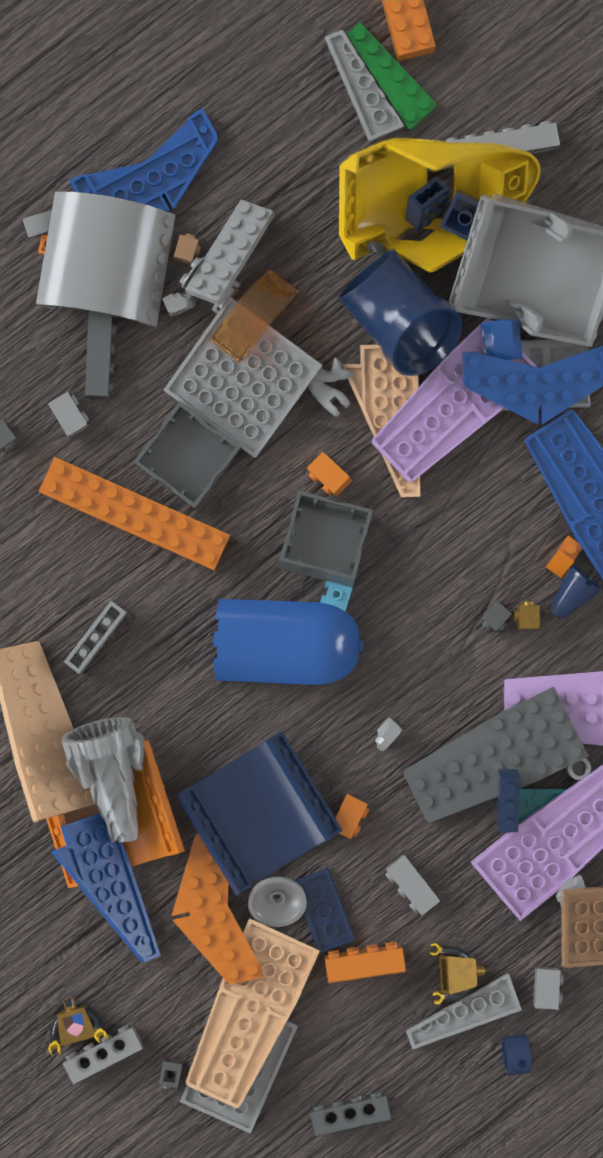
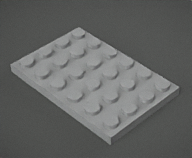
[180,1021,298,1134]

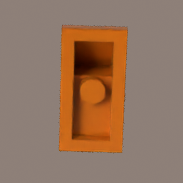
[546,536,582,578]

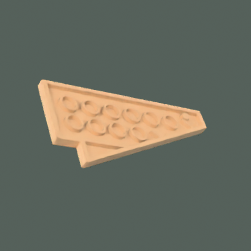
[343,345,420,498]

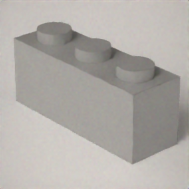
[385,854,440,915]

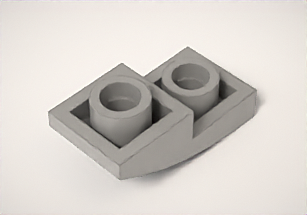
[23,210,52,238]

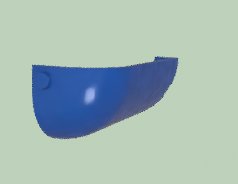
[213,599,363,685]

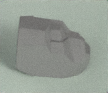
[162,293,197,317]
[375,717,403,751]
[555,874,586,903]

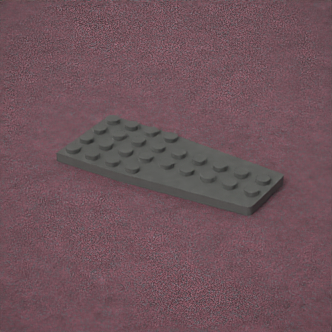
[403,687,588,822]

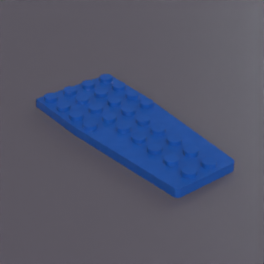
[525,410,603,581]

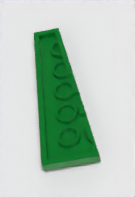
[346,23,437,132]

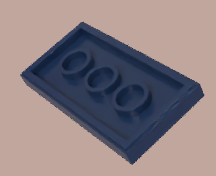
[294,868,356,954]

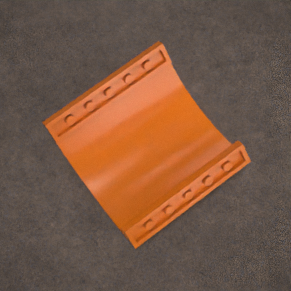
[46,740,184,888]

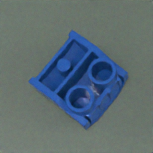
[481,319,523,360]

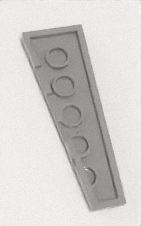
[325,30,404,142]
[406,973,522,1050]

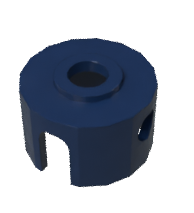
[501,1034,532,1076]

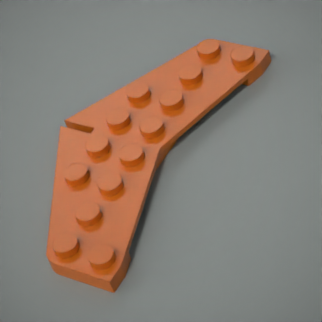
[172,833,264,984]

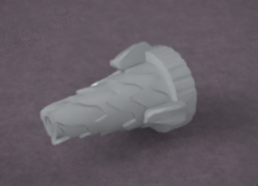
[61,717,144,843]

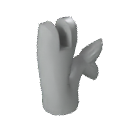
[308,358,355,417]

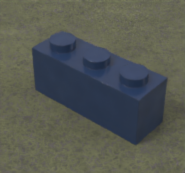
[497,769,520,832]

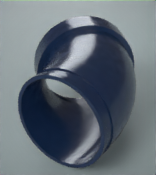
[337,249,462,376]

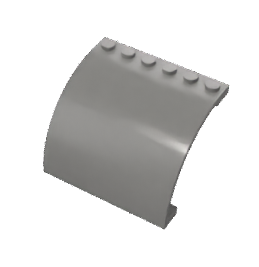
[36,192,175,327]

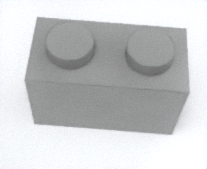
[48,392,89,438]
[533,967,564,1010]

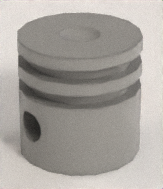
[565,758,591,780]

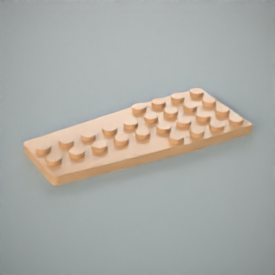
[0,641,94,822]
[186,918,320,1108]

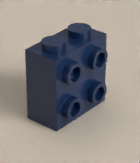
[405,177,450,231]

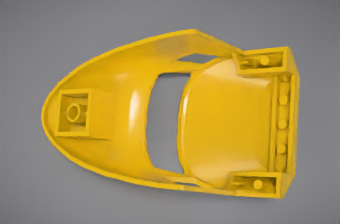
[339,138,540,272]

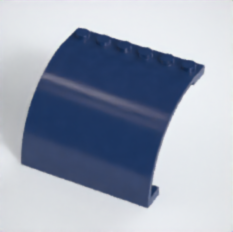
[176,731,343,896]

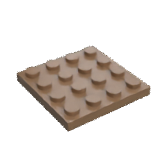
[561,886,603,968]

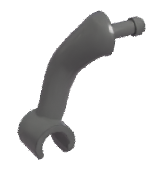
[367,241,386,259]

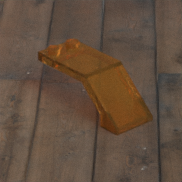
[210,269,299,363]

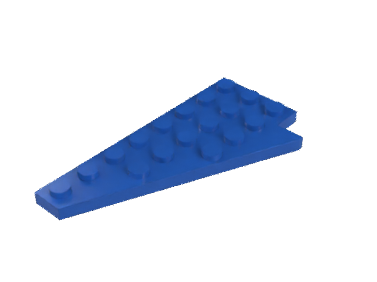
[52,813,161,963]

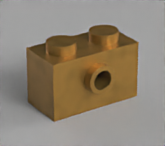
[514,601,540,630]

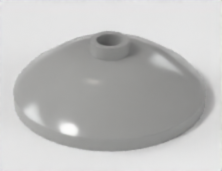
[248,877,307,927]

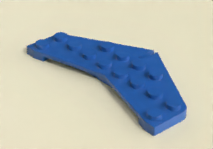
[69,108,218,212]
[462,345,603,424]

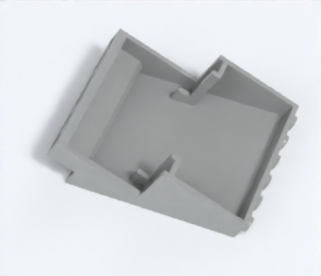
[448,194,603,347]

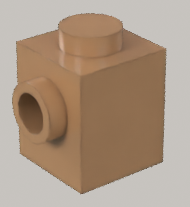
[174,234,201,265]

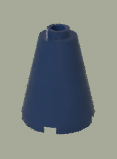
[550,565,602,619]

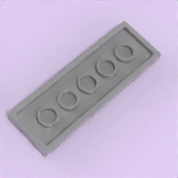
[185,200,275,305]

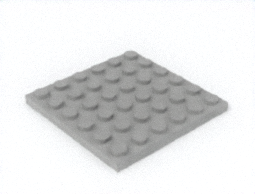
[164,297,323,458]

